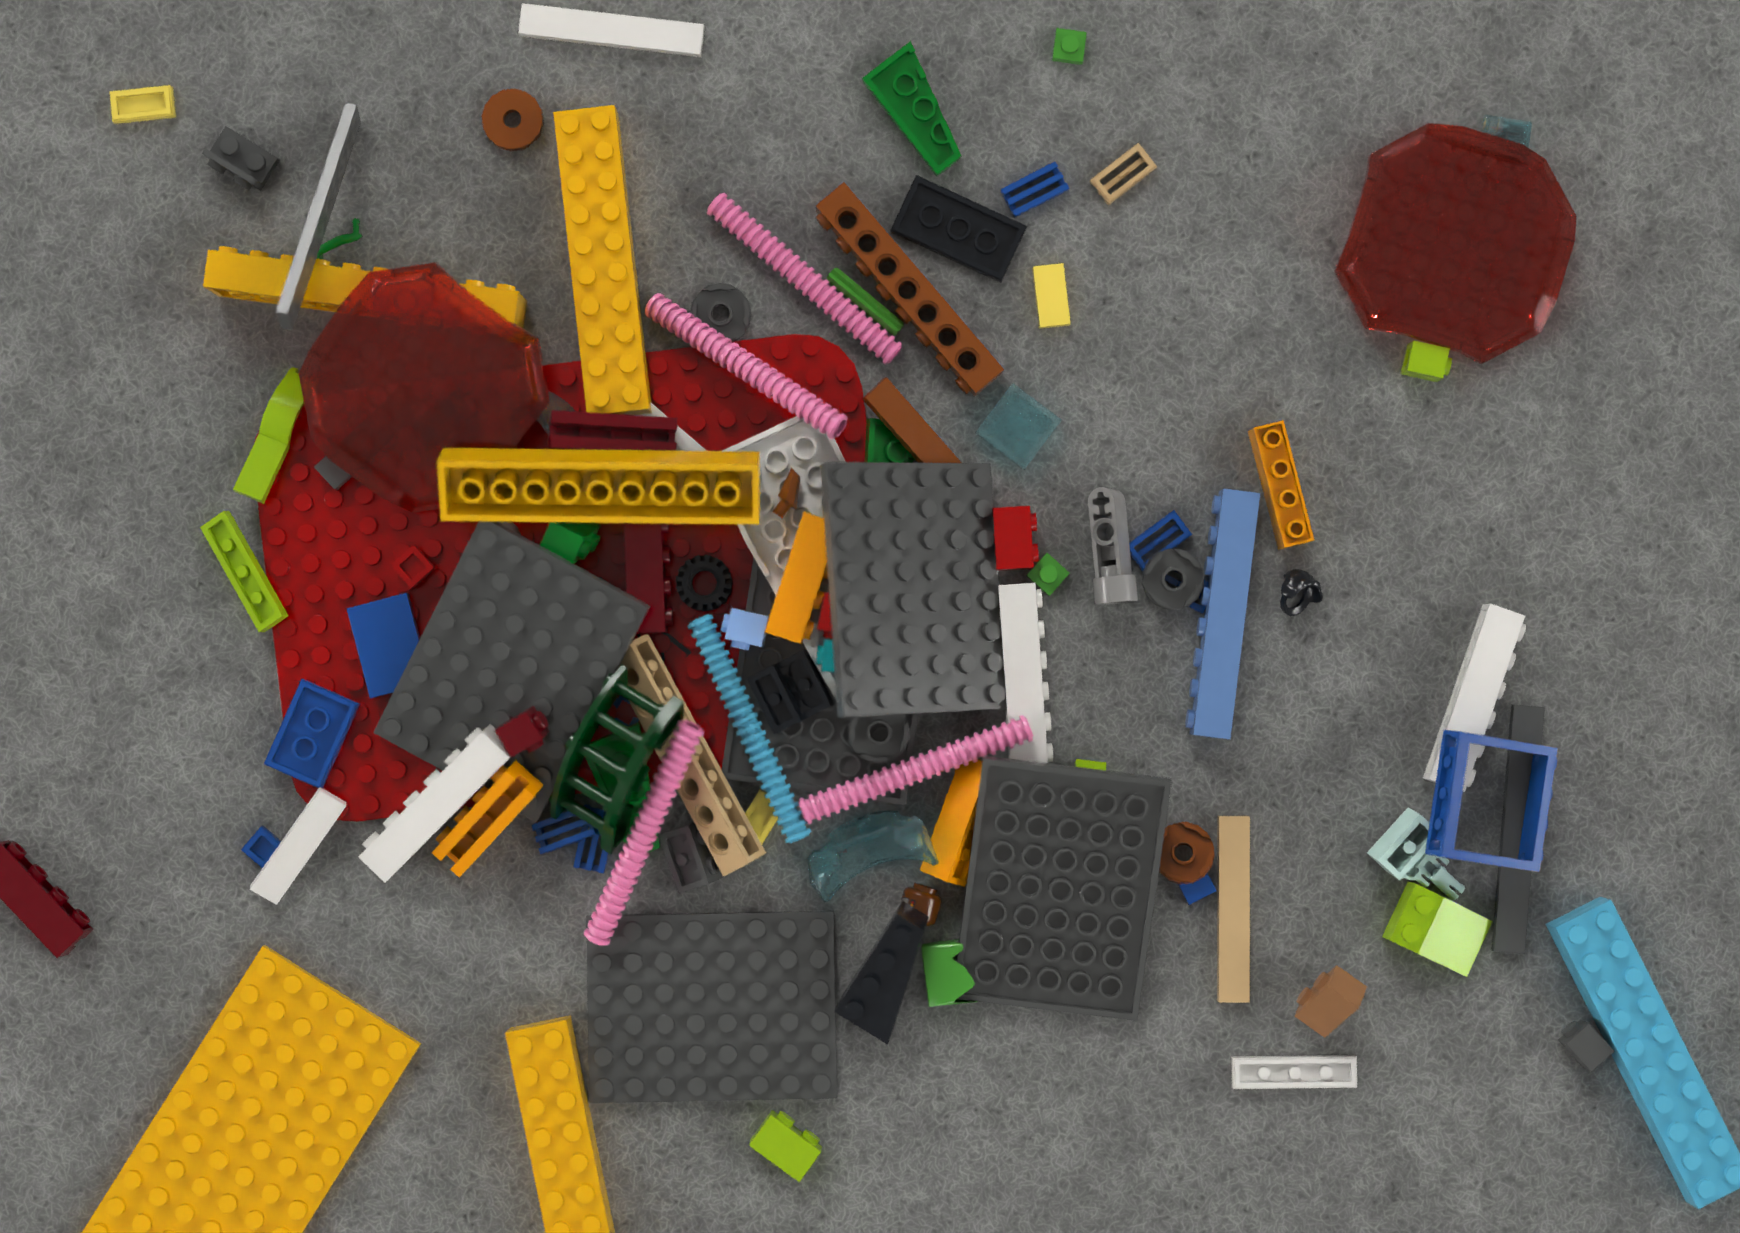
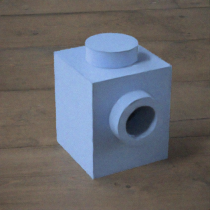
[721,608,769,651]

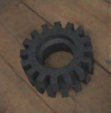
[676,555,733,611]

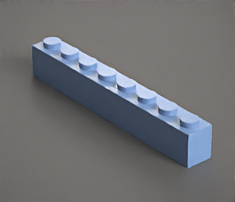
[1185,489,1260,739]

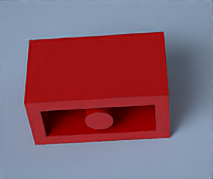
[992,506,1039,571]

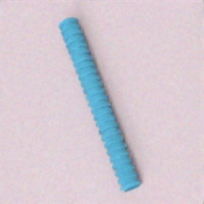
[687,614,811,844]

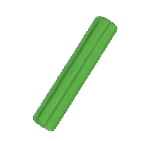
[827,268,904,336]

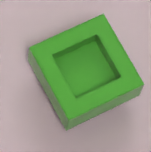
[1052,28,1087,65]
[1026,553,1070,596]

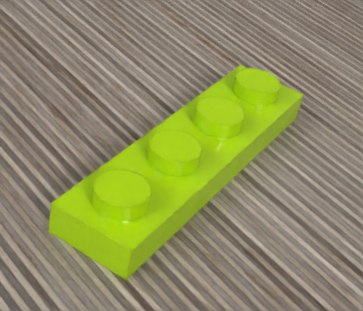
[200,511,288,632]

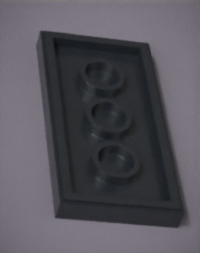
[890,175,1027,283]

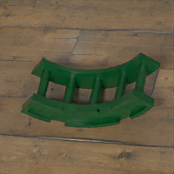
[549,664,684,854]

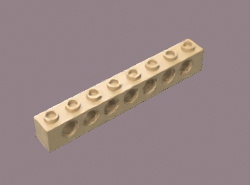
[617,634,766,876]

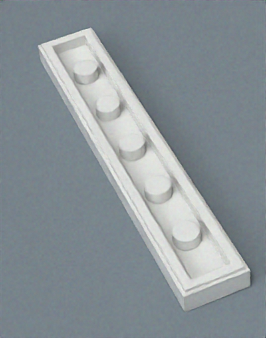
[518,3,705,57]

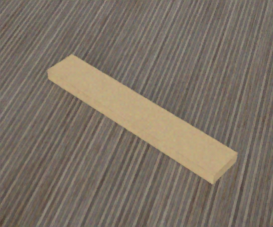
[1217,816,1250,1003]

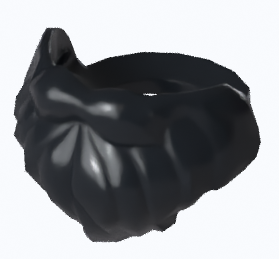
[1280,569,1323,616]

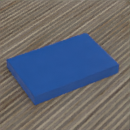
[347,593,420,698]
[264,679,360,788]

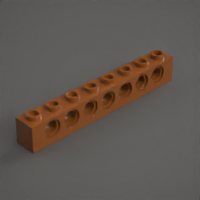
[815,182,1004,397]

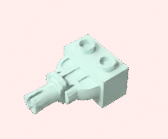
[1367,808,1465,901]

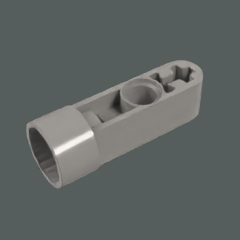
[1088,487,1138,605]

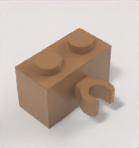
[1295,965,1367,1038]

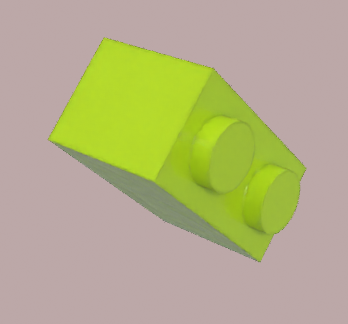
[749,1110,822,1182]

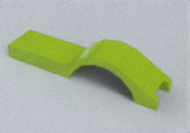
[233,367,321,504]

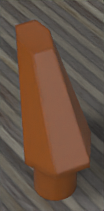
[772,468,800,519]

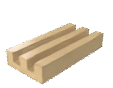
[1090,143,1157,205]

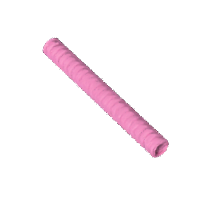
[707,193,902,365]
[645,293,847,439]
[798,715,1033,824]
[584,720,704,946]

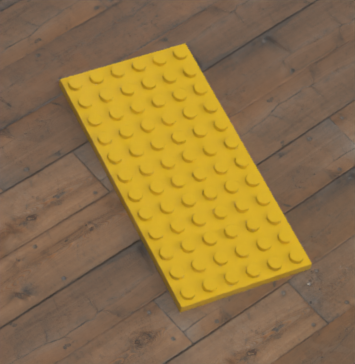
[82,945,422,1233]

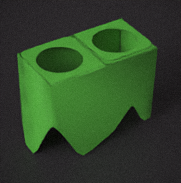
[921,939,977,1007]

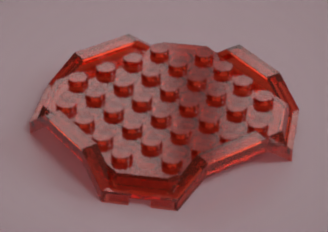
[1334,123,1577,364]
[299,262,550,513]

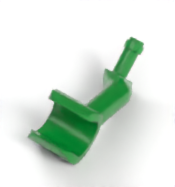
[316,218,362,260]

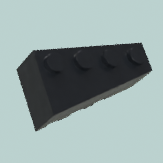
[834,901,929,1045]

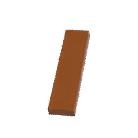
[862,377,962,463]

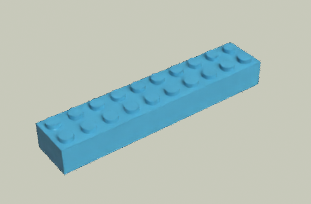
[1545,897,1740,1209]

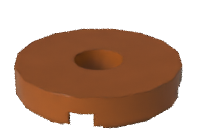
[482,88,544,151]
[1159,822,1215,884]

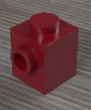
[494,705,550,757]

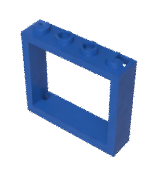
[1425,730,1558,872]

